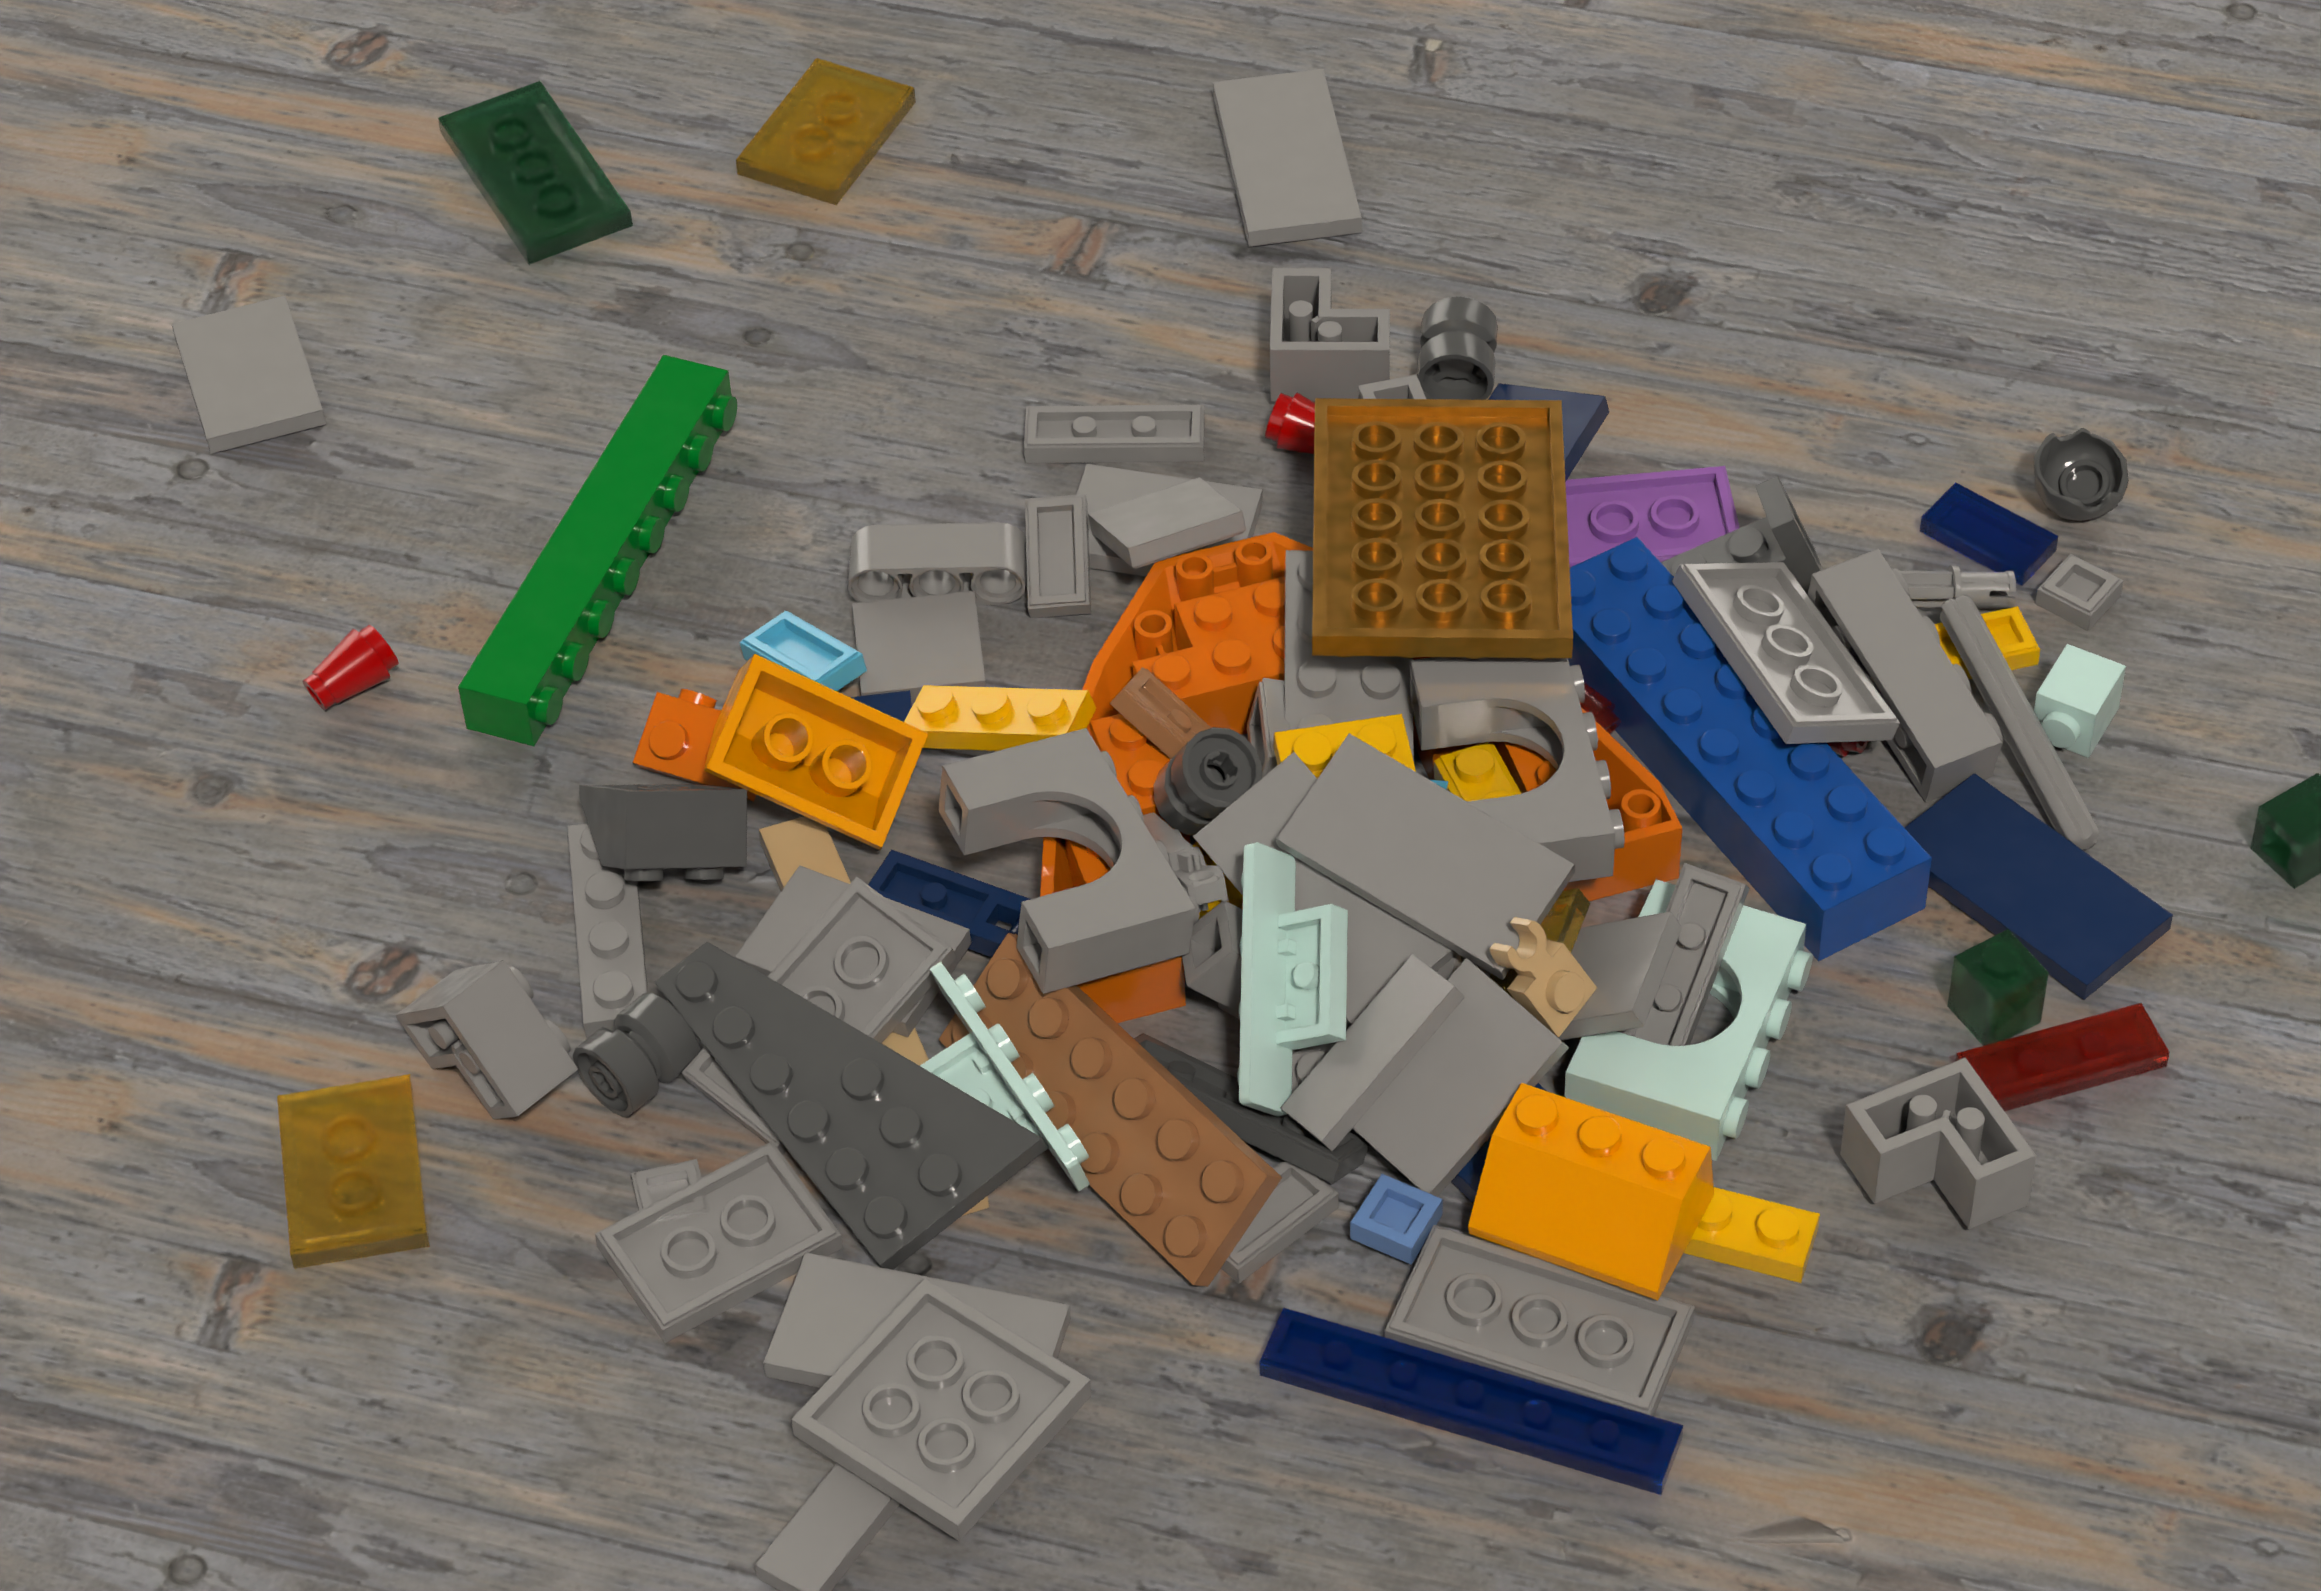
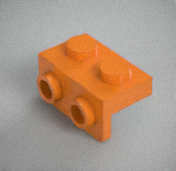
[633,689,756,802]

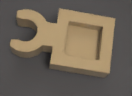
[1490,917,1597,1038]

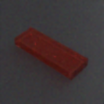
[1955,1003,2170,1111]

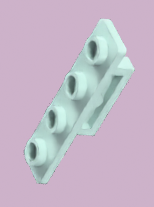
[1237,842,1348,1116]
[920,962,1090,1192]

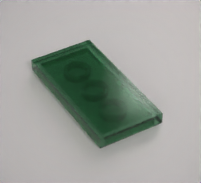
[438,81,633,265]

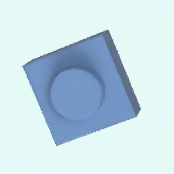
[1350,1174,1443,1265]

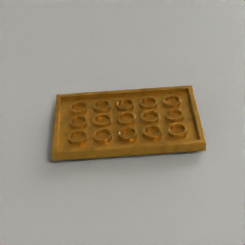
[1312,398,1573,659]

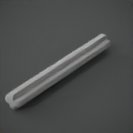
[1940,595,2099,850]

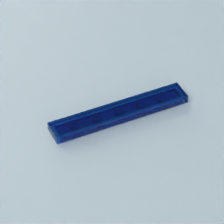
[1259,1308,1683,1495]

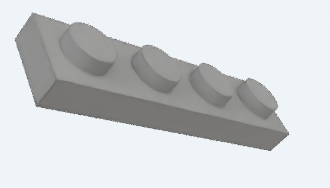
[567,823,648,1039]

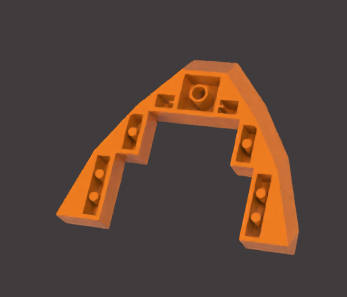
[1040,532,1682,1023]

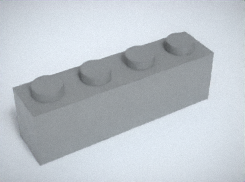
[1807,549,2003,803]

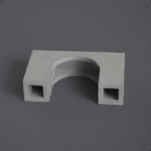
[1410,657,1625,882]
[938,728,1199,994]

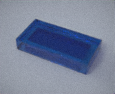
[1920,482,2058,586]

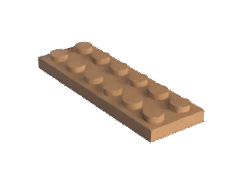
[938,933,1282,1287]

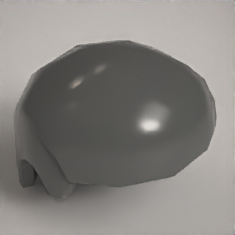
[2034,428,2129,520]

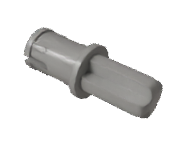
[1900,565,2016,609]

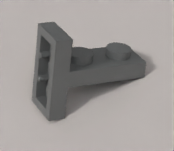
[1661,476,1823,594]

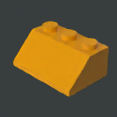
[704,654,929,850]
[1468,1083,1714,1301]

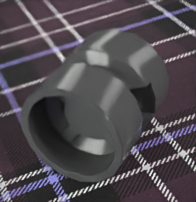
[1417,297,1498,400]
[1154,727,1262,835]
[573,992,700,1117]

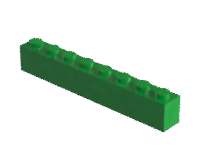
[458,355,737,746]

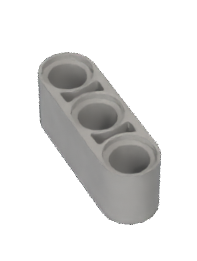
[848,522,1026,605]

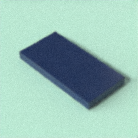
[1905,773,2173,1000]

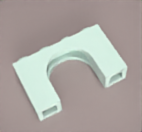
[1564,879,1813,1161]

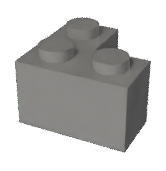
[1270,268,1390,401]
[395,960,578,1119]
[1840,1058,2036,1229]

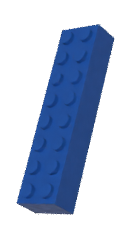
[1568,537,1932,962]

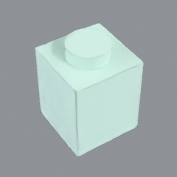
[2034,644,2126,758]

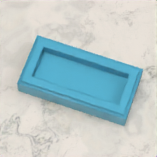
[739,611,867,691]

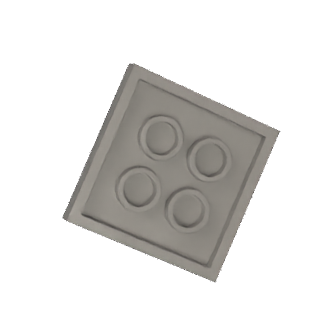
[791,1278,1091,1542]

